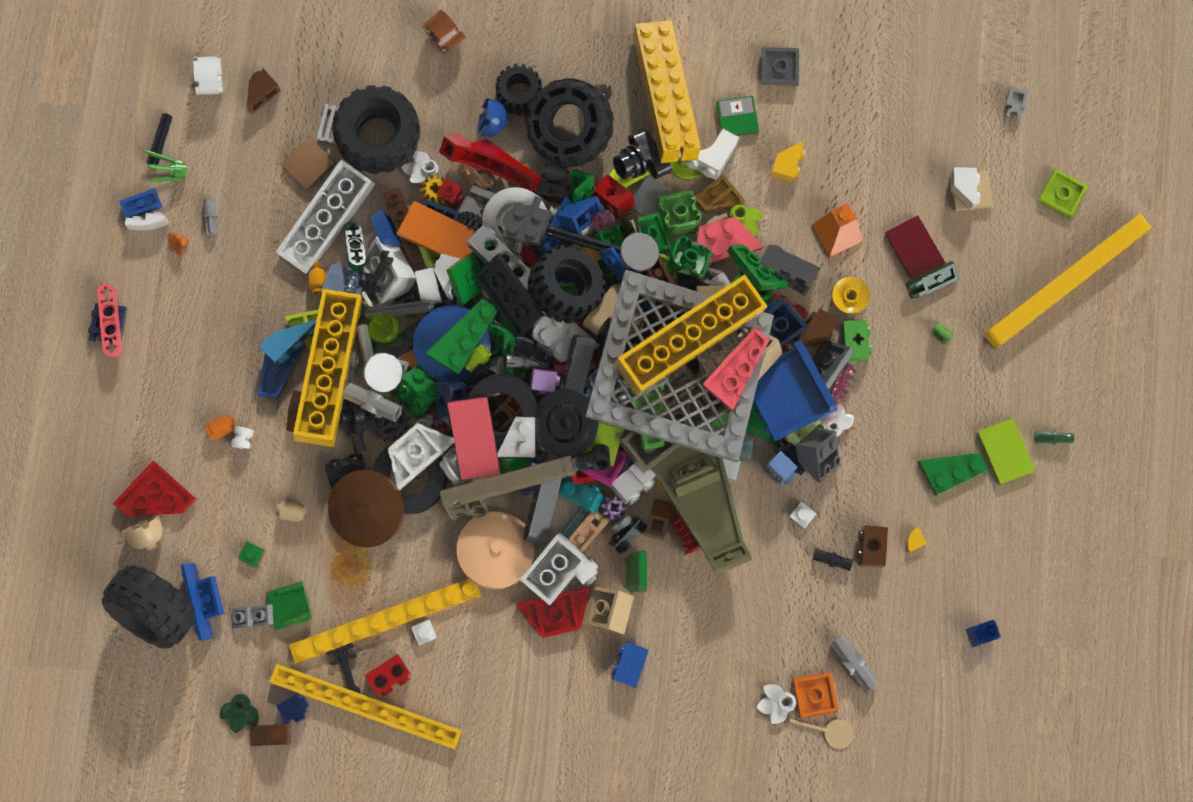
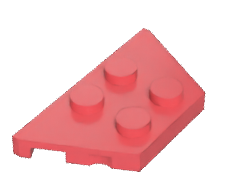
[697,217,763,264]

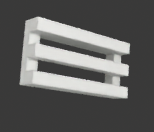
[317,104,339,144]

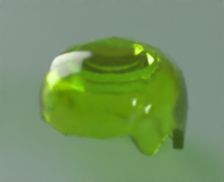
[368,314,399,343]

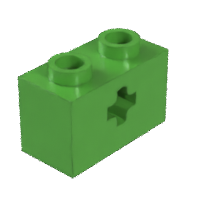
[841,320,872,362]

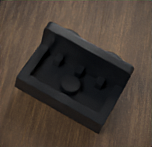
[325,454,366,490]

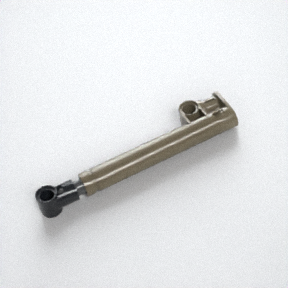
[440,444,611,521]

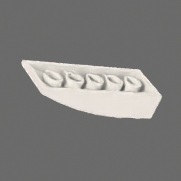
[276,159,376,274]

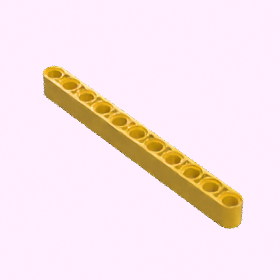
[983,214,1152,350]

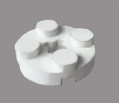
[440,448,477,486]

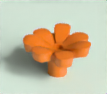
[168,232,189,256]

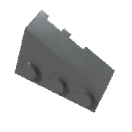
[760,244,821,296]

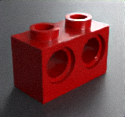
[364,654,412,697]

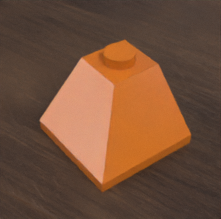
[812,203,863,258]

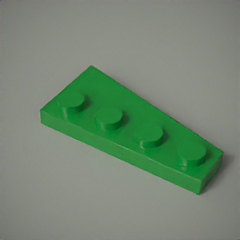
[425,299,498,375]

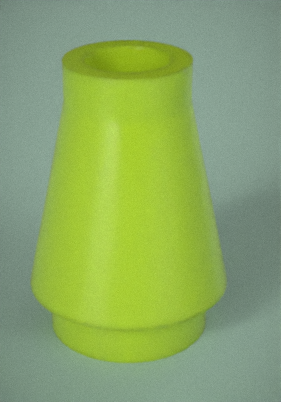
[464,344,492,373]

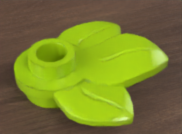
[730,205,763,237]

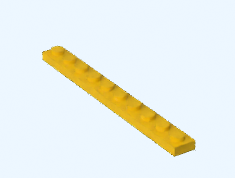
[289,579,481,664]
[270,664,462,750]

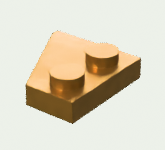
[695,174,746,213]

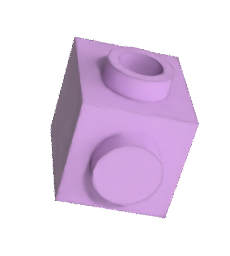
[530,367,560,394]

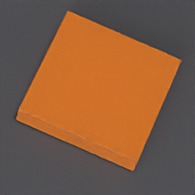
[792,672,839,718]

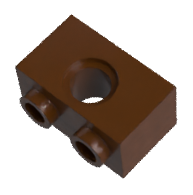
[857,525,888,568]

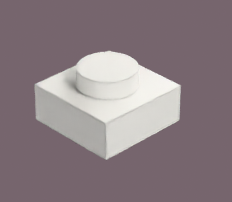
[789,501,816,529]
[411,620,437,646]

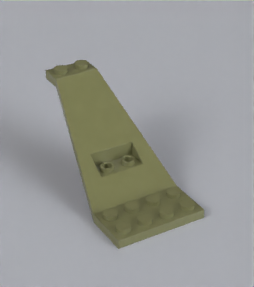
[631,421,752,575]

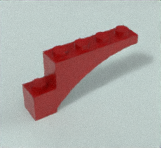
[439,133,541,193]

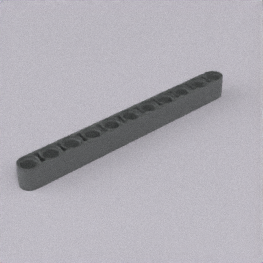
[523,334,595,545]

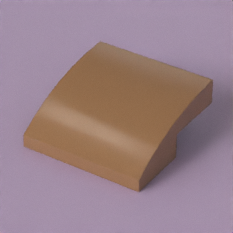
[282,137,336,190]

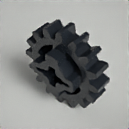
[368,400,410,442]

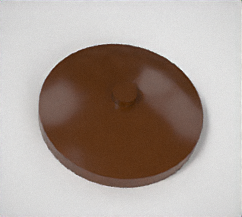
[328,469,404,548]

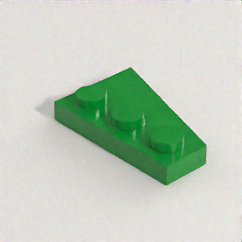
[727,244,788,291]
[918,453,988,495]

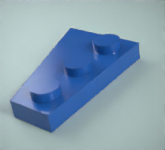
[258,344,306,399]

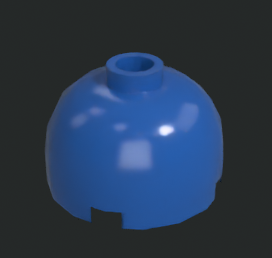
[478,98,510,137]

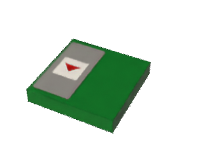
[716,96,759,136]

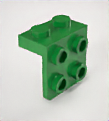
[569,168,596,204]
[394,364,437,420]

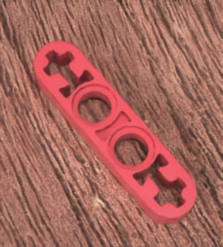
[97,284,122,358]

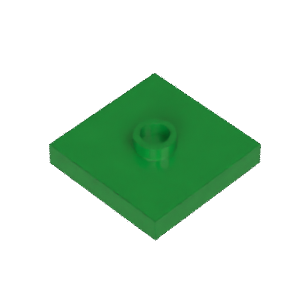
[446,252,483,304]

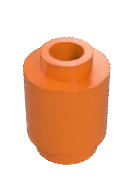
[205,414,236,440]

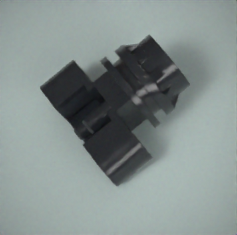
[613,129,672,179]

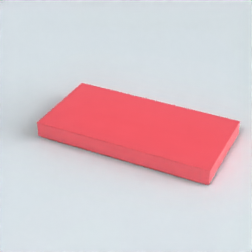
[448,397,501,480]

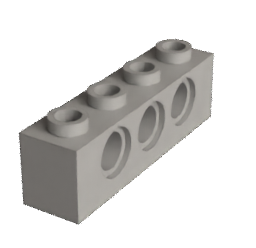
[466,225,532,292]

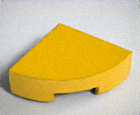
[907,527,927,553]

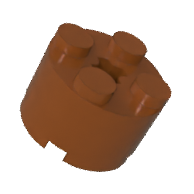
[422,9,466,54]

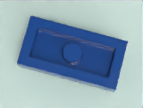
[119,188,163,218]

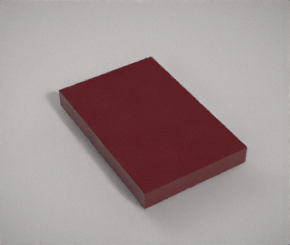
[885,215,946,279]

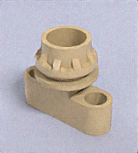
[583,283,645,340]

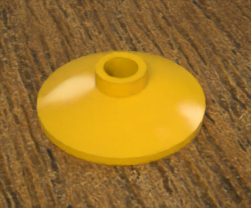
[832,277,870,314]

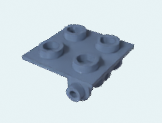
[321,262,366,295]

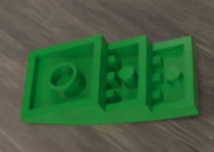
[594,212,671,270]

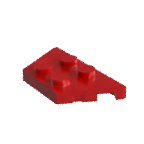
[516,587,590,638]

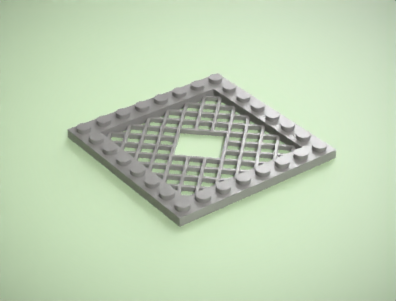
[585,270,774,462]

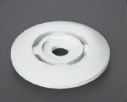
[482,187,549,250]

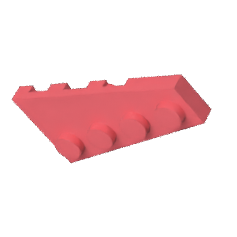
[702,327,769,412]

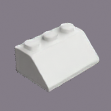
[363,237,416,304]
[520,533,587,605]

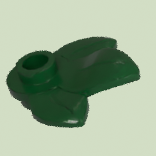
[220,693,259,733]

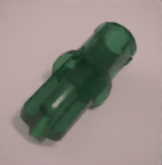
[1034,430,1074,445]

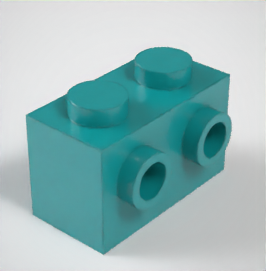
[558,476,604,515]

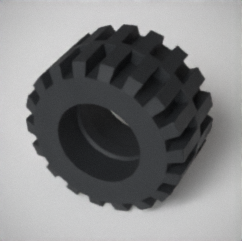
[495,64,542,116]

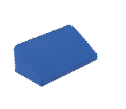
[371,210,402,247]

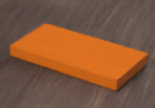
[397,201,476,259]

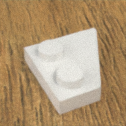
[497,417,536,457]

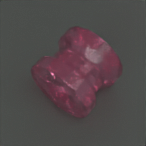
[591,210,615,232]

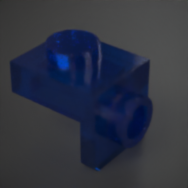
[965,619,1001,648]

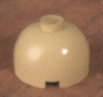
[122,515,163,551]

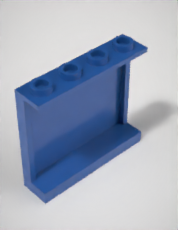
[753,340,837,441]

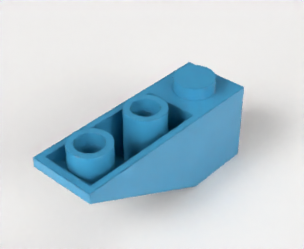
[259,320,316,366]

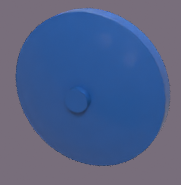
[413,305,491,382]

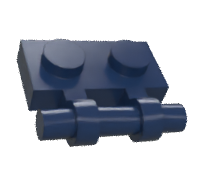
[88,303,127,344]

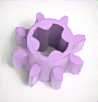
[600,496,625,520]

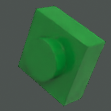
[237,541,265,567]

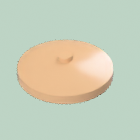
[456,511,535,589]

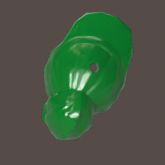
[487,324,529,376]

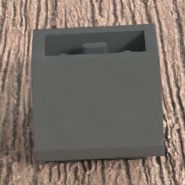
[796,428,841,482]

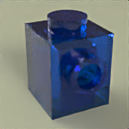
[276,694,309,724]

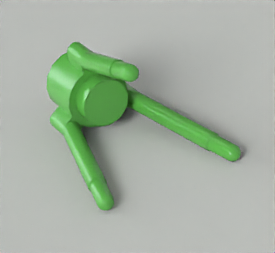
[144,150,187,182]

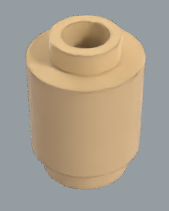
[276,501,306,522]

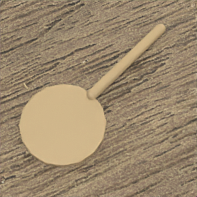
[789,719,854,749]

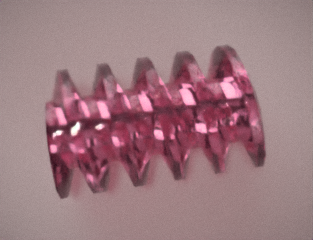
[829,363,857,402]

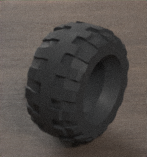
[525,78,614,166]
[332,85,420,174]
[102,565,196,649]

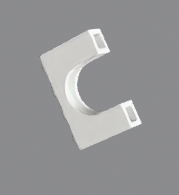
[652,129,739,180]

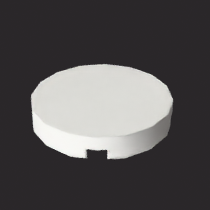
[363,353,402,392]

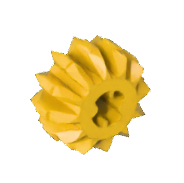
[420,174,446,205]

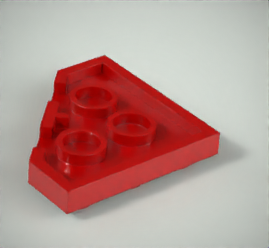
[113,460,197,517]

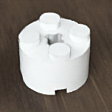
[193,56,223,95]

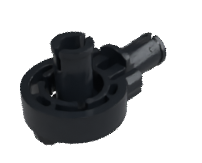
[339,399,371,453]

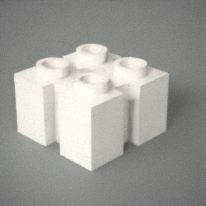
[610,463,656,506]

